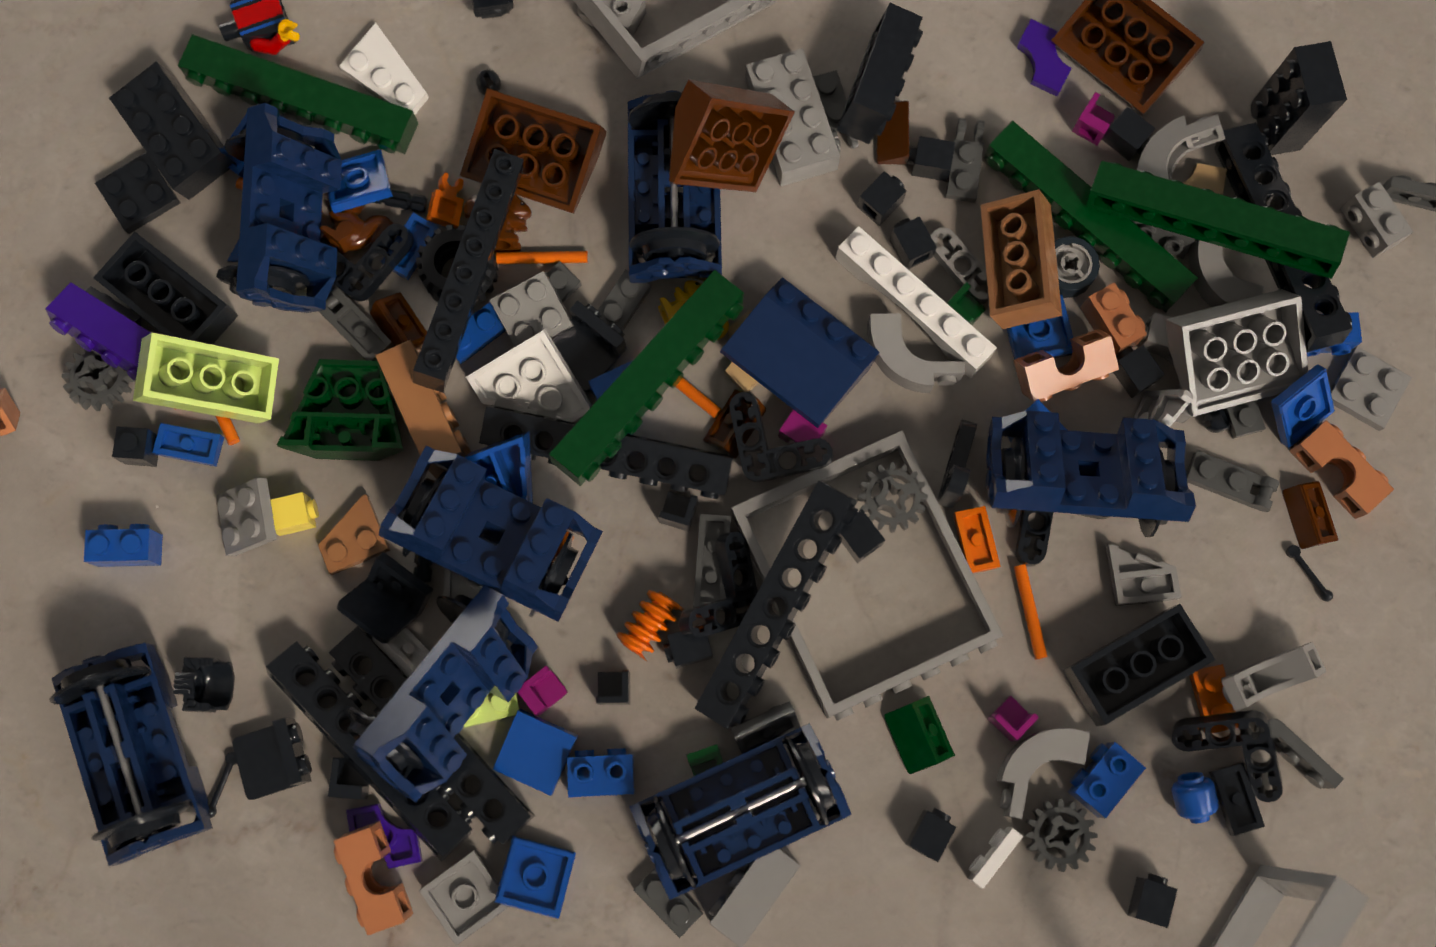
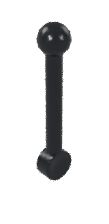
[1286,545,1333,602]
[208,752,237,818]

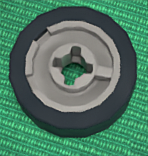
[1055,236,1100,298]

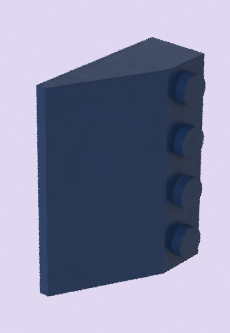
[720,277,880,428]

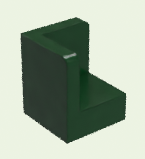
[947,282,986,325]
[686,744,723,776]

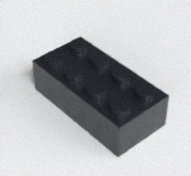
[836,3,923,144]
[1250,41,1347,155]
[109,61,236,200]
[93,232,238,345]
[1062,604,1216,726]

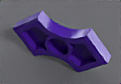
[1017,19,1072,97]
[346,803,423,869]

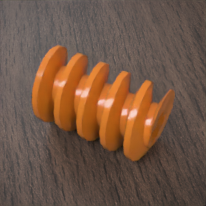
[616,590,684,661]

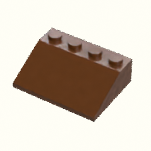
[1051,0,1205,115]
[669,79,795,192]
[460,88,607,214]

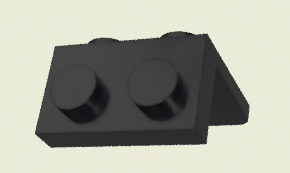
[553,300,627,392]
[337,552,433,644]
[232,717,312,800]

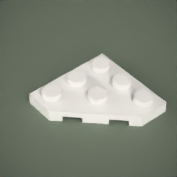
[466,329,593,422]

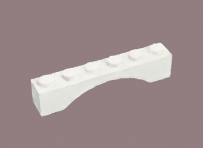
[835,226,997,379]

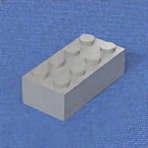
[745,48,840,186]

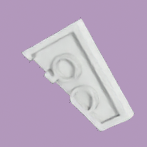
[339,22,429,114]

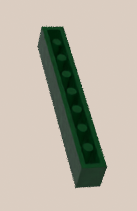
[178,34,418,154]
[984,120,1198,312]
[1086,160,1350,279]
[549,270,744,486]

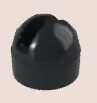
[476,69,501,95]
[1203,409,1230,433]

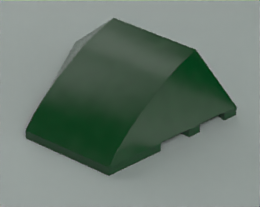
[277,359,404,461]

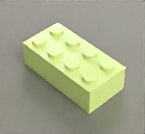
[133,332,279,424]

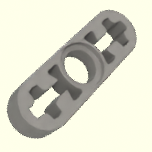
[931,228,989,304]

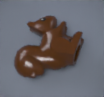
[463,194,532,252]
[320,205,395,254]

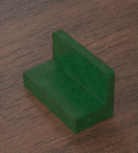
[884,696,955,774]

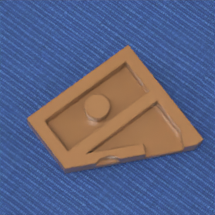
[318,494,391,575]

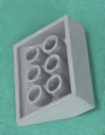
[1165,289,1308,417]

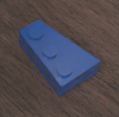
[464,431,533,503]

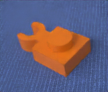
[426,172,464,229]

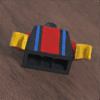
[219,0,300,55]

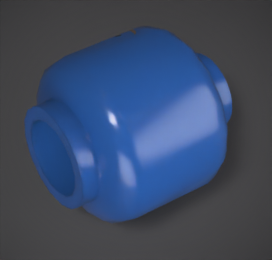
[1171,772,1219,824]

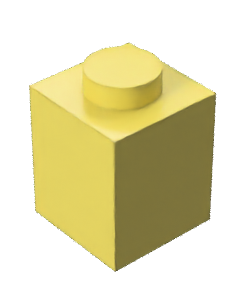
[270,492,319,536]

